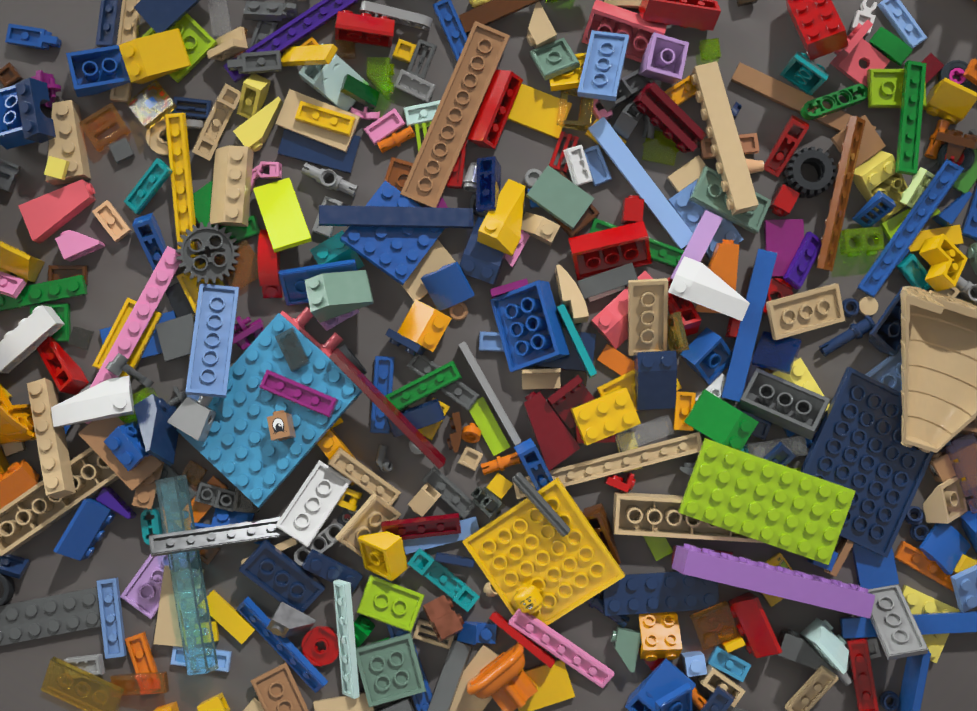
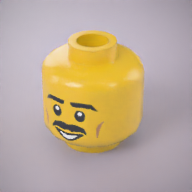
[514,584,543,615]

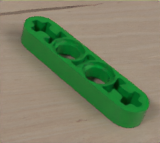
[800,84,868,121]

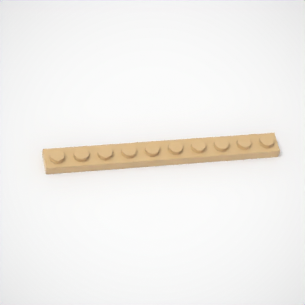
[513,432,703,499]

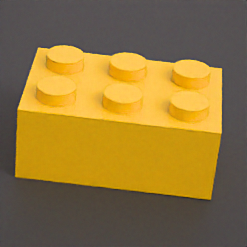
[570,387,641,445]

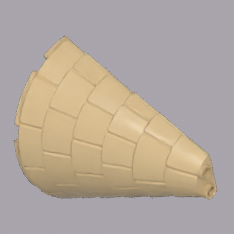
[900,286,977,453]

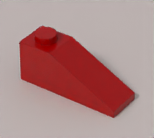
[764,115,809,177]
[667,277,701,337]
[36,336,89,395]

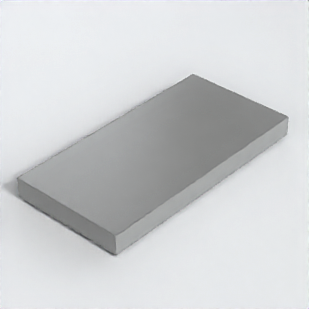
[868,584,929,660]

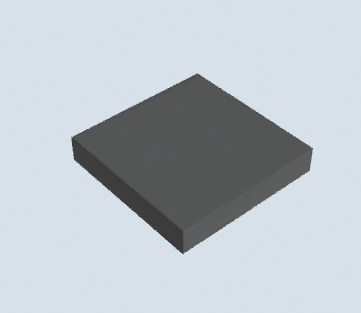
[155,314,195,362]

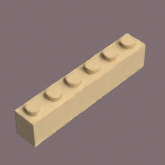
[27,378,76,499]

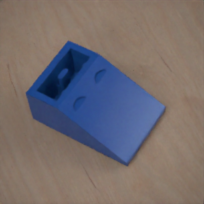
[625,658,696,711]

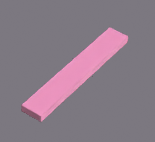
[508,608,614,689]

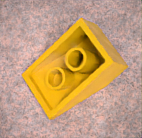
[119,28,191,84]

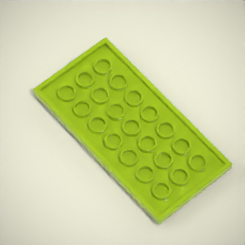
[678,438,856,565]

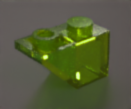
[366,57,395,100]

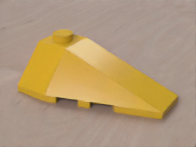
[477,179,526,256]

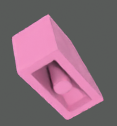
[55,230,105,262]

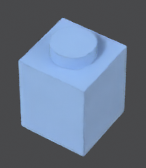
[681,650,707,677]

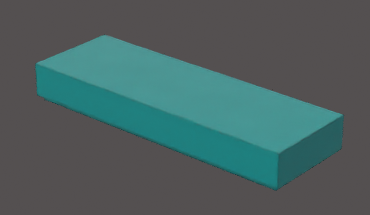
[123,158,173,214]

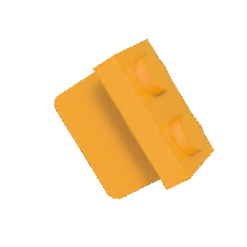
[638,612,682,661]

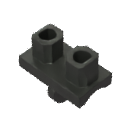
[471,486,506,520]

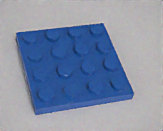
[340,181,445,286]

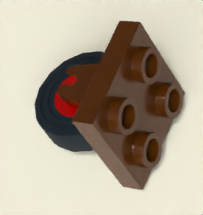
[936,129,977,174]

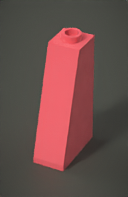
[18,179,95,244]

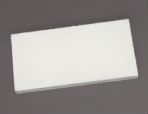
[275,460,352,547]

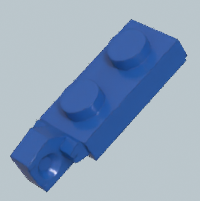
[5,23,62,50]

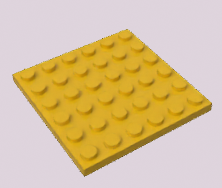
[462,477,625,625]

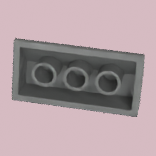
[739,368,830,440]

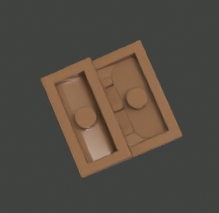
[831,115,886,168]

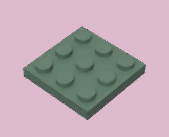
[356,633,426,707]

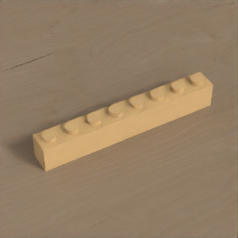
[690,61,759,215]

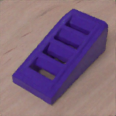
[96,486,137,519]

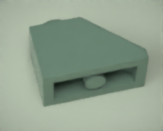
[611,626,641,673]

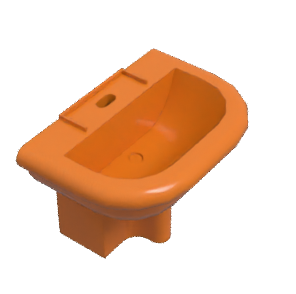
[466,642,538,711]

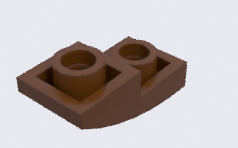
[447,412,462,453]

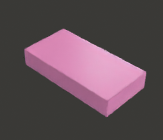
[364,108,406,146]

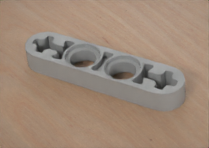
[359,1,433,30]

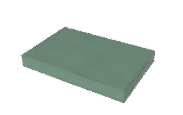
[526,165,595,229]

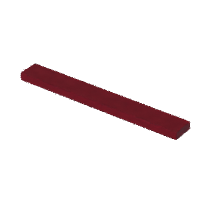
[329,348,446,469]

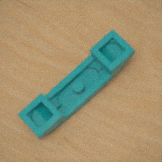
[407,548,480,612]

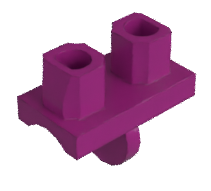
[31,70,61,109]
[233,316,264,350]

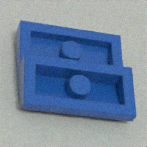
[421,262,475,311]
[919,523,971,575]

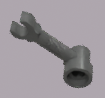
[105,353,154,389]

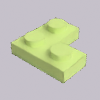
[900,167,935,208]

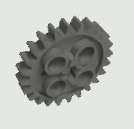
[176,222,240,284]

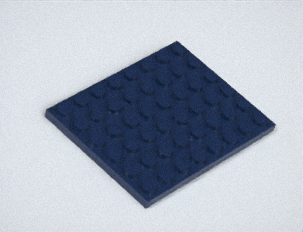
[800,367,934,558]

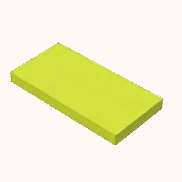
[253,177,312,253]

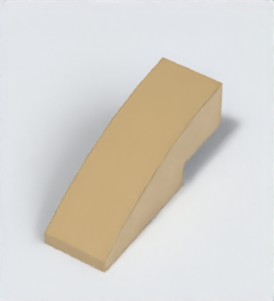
[555,265,589,324]

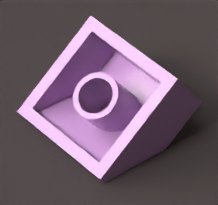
[639,32,689,85]

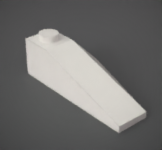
[668,256,750,321]

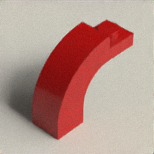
[258,229,283,298]

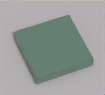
[530,38,580,81]

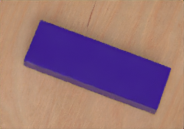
[783,232,822,290]

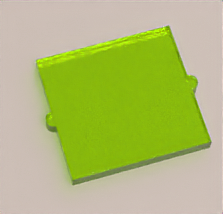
[642,131,679,166]

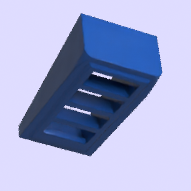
[852,190,896,230]
[933,191,972,227]

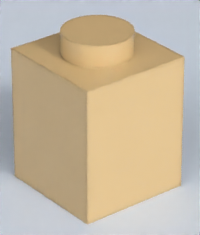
[408,482,441,517]

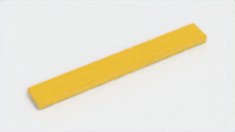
[165,113,200,266]

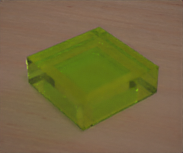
[699,38,721,61]

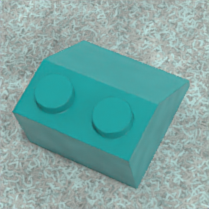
[310,230,365,270]

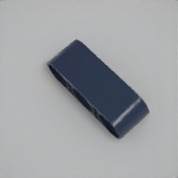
[386,399,445,437]

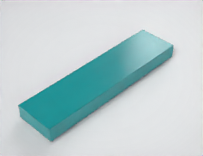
[557,304,597,379]

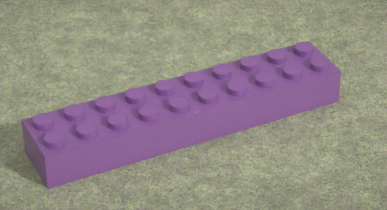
[672,543,875,618]

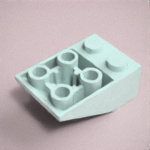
[299,44,369,112]

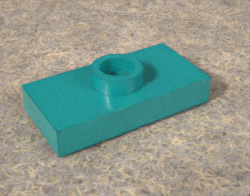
[896,254,931,291]

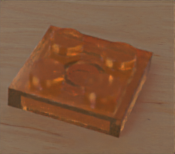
[690,601,739,651]

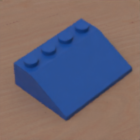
[490,280,570,372]

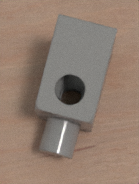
[167,396,216,442]

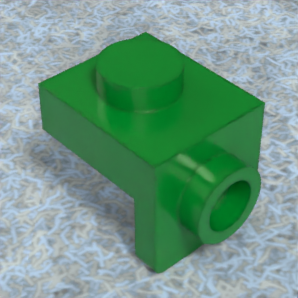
[354,614,375,648]

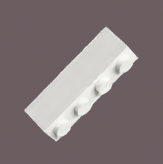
[0,305,65,373]

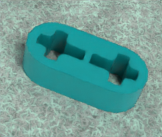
[140,508,162,545]

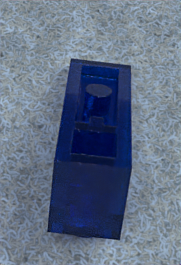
[476,156,501,212]

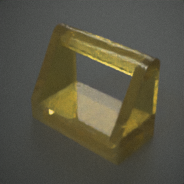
[557,88,594,131]

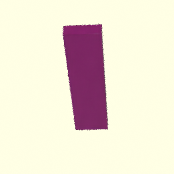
[259,370,338,418]

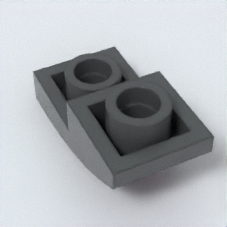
[194,481,238,512]

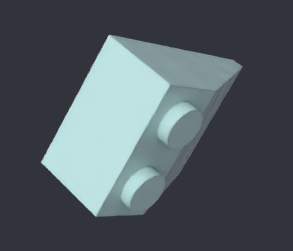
[800,618,849,674]

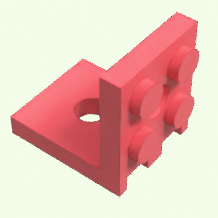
[830,20,891,88]

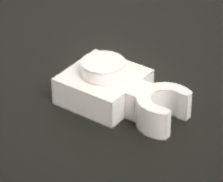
[850,0,877,36]

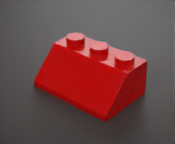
[335,10,395,48]
[728,592,782,658]

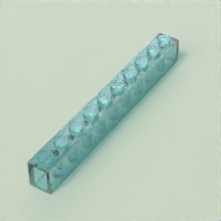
[155,475,219,675]

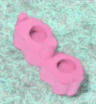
[350,106,380,120]

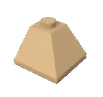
[923,474,968,524]

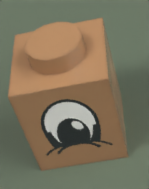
[267,410,296,442]
[928,451,960,482]

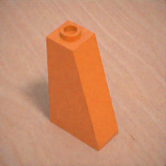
[693,239,739,313]

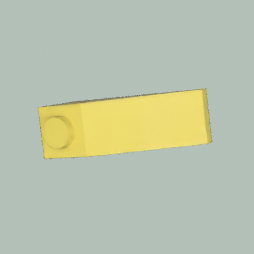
[233,96,283,152]

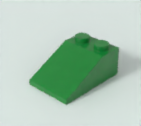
[684,389,759,450]

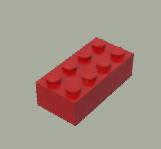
[785,0,848,61]

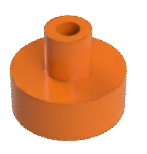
[461,423,481,443]

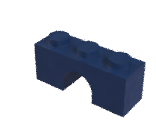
[15,77,56,143]

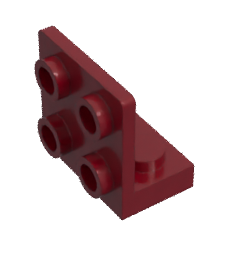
[547,375,595,429]

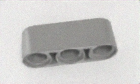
[294,523,344,566]

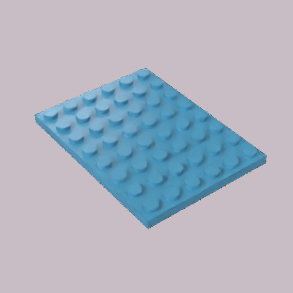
[177,313,362,508]

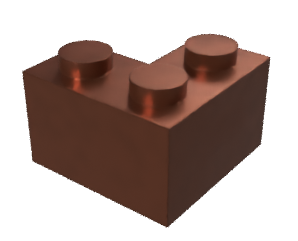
[422,595,464,642]

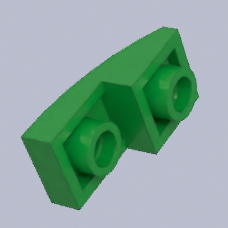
[869,27,913,66]

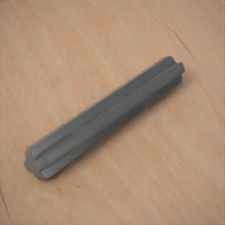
[512,472,570,537]

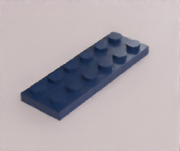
[602,571,720,616]

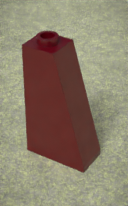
[523,391,580,471]

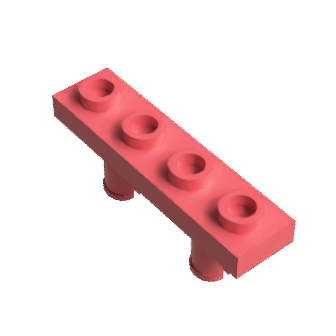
[280,307,344,358]

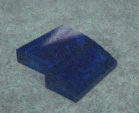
[751,331,802,374]

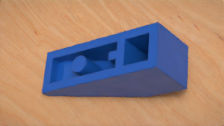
[132,213,167,271]
[514,438,553,491]

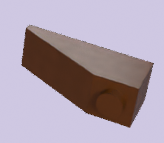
[583,503,621,565]

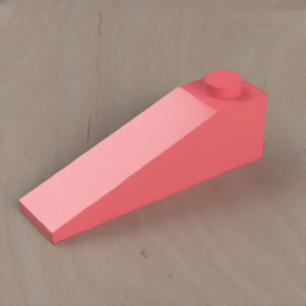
[590,271,653,349]

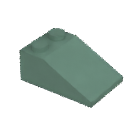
[305,270,374,323]

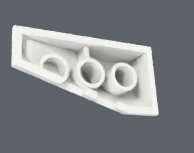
[51,376,135,427]

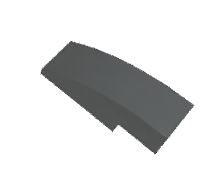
[598,69,652,112]

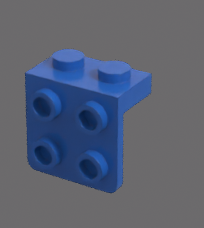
[104,420,151,472]

